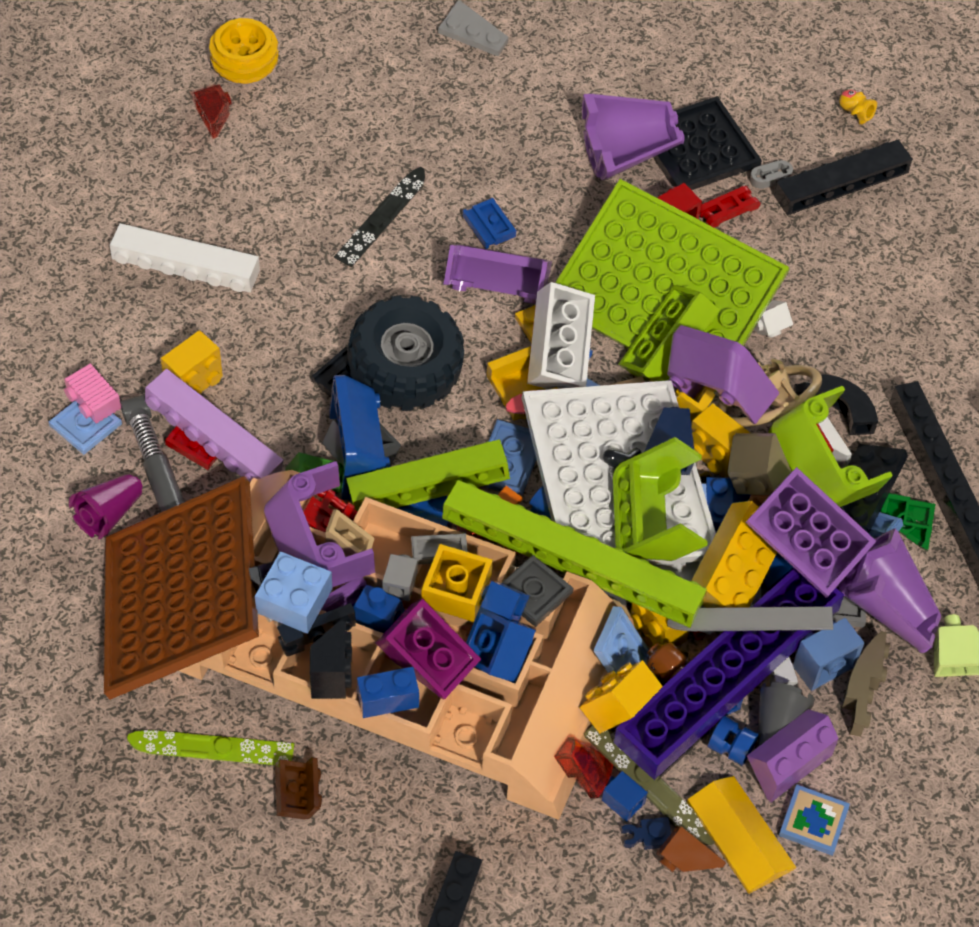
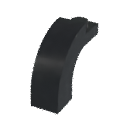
[793,374,878,436]

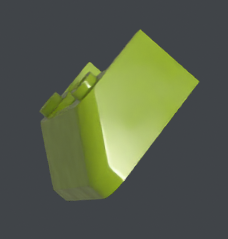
[768,386,893,507]
[613,437,708,561]

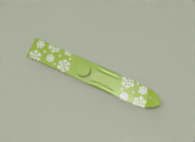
[127,730,295,765]

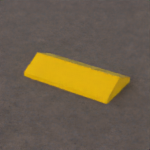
[687,776,796,894]

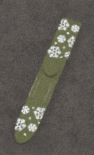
[584,725,715,845]

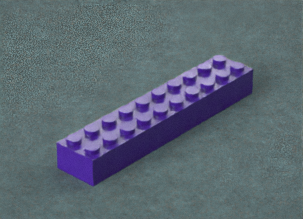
[614,568,844,780]

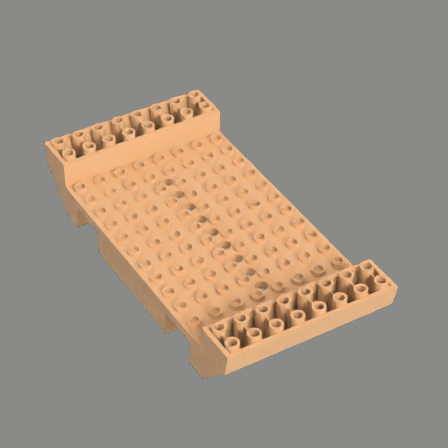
[179,470,635,820]

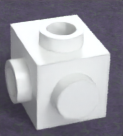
[754,300,793,338]

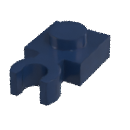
[621,817,671,850]

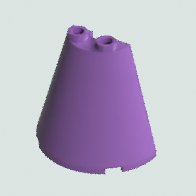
[582,94,684,180]
[838,528,941,653]

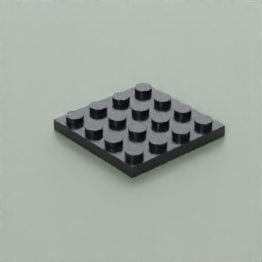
[654,96,762,190]

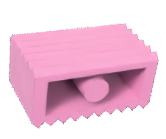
[64,363,121,423]

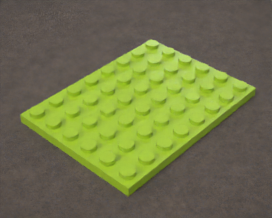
[555,179,790,394]

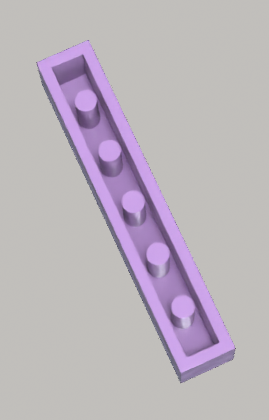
[145,368,284,482]

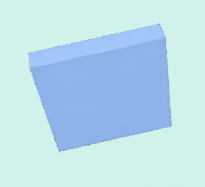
[48,401,122,455]

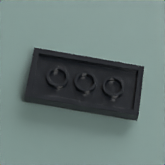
[840,444,908,533]

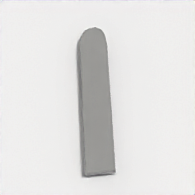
[667,607,833,631]

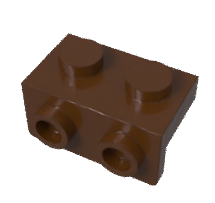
[275,757,322,819]

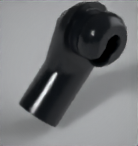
[603,447,642,468]

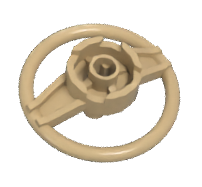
[717,359,822,428]

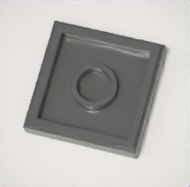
[502,555,574,627]

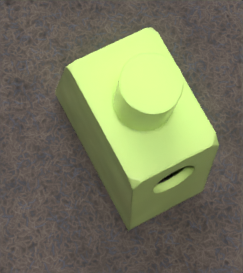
[934,614,979,677]

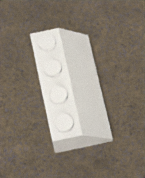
[527,282,595,390]

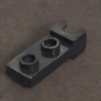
[277,603,356,657]

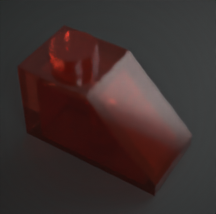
[194,84,232,139]

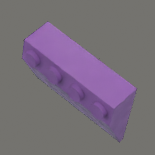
[746,467,876,597]

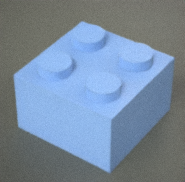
[255,551,332,634]

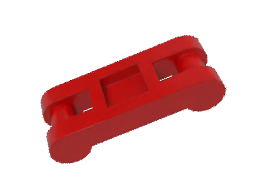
[700,186,761,228]

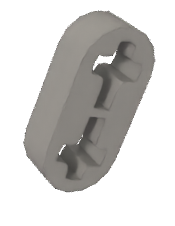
[750,160,793,189]

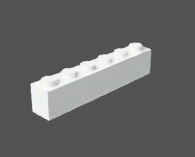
[110,223,260,293]

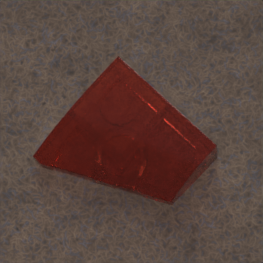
[554,737,613,798]

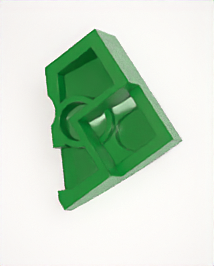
[881,493,936,551]

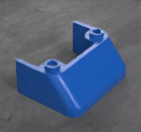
[329,375,390,500]

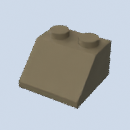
[728,433,792,495]

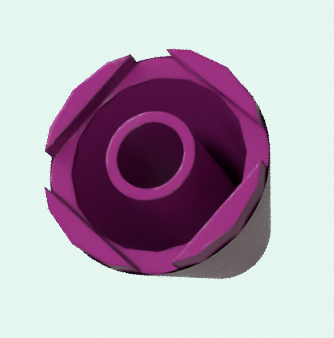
[68,474,143,539]

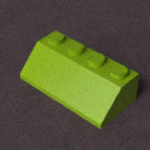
[618,285,720,382]

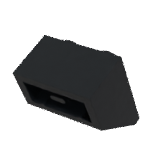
[310,621,352,699]

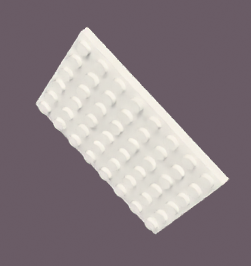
[521,380,716,574]

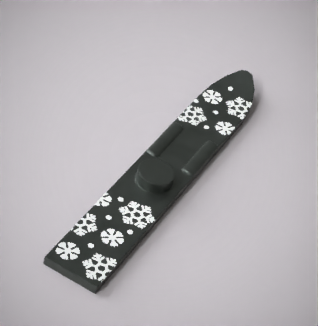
[334,167,425,267]

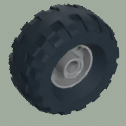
[347,295,465,411]

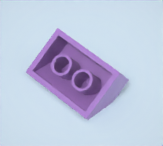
[747,709,839,802]

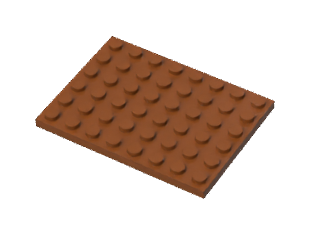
[104,476,259,700]

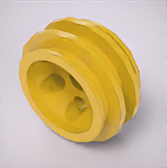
[209,18,279,84]

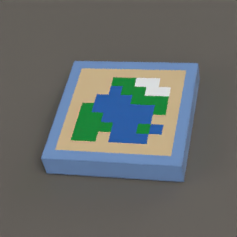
[779,784,850,856]

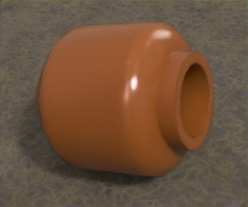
[647,642,687,683]

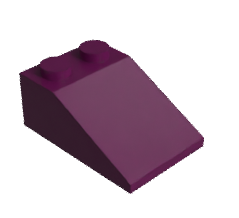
[375,599,481,700]

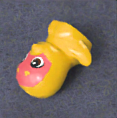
[839,89,877,125]

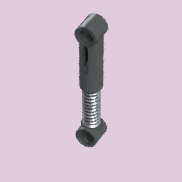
[120,394,184,512]

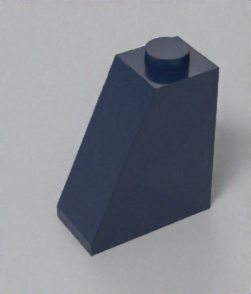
[644,407,694,475]

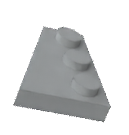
[438,0,509,56]

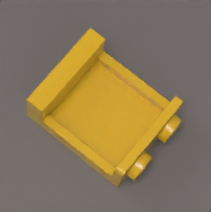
[487,346,558,421]

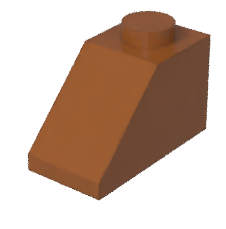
[656,826,726,873]

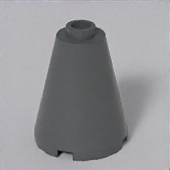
[758,682,815,747]

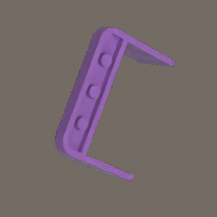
[444,244,552,304]
[667,325,780,424]
[264,461,375,587]

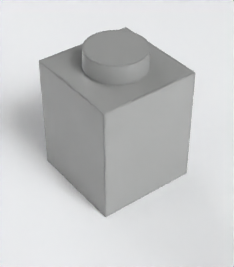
[382,554,418,602]

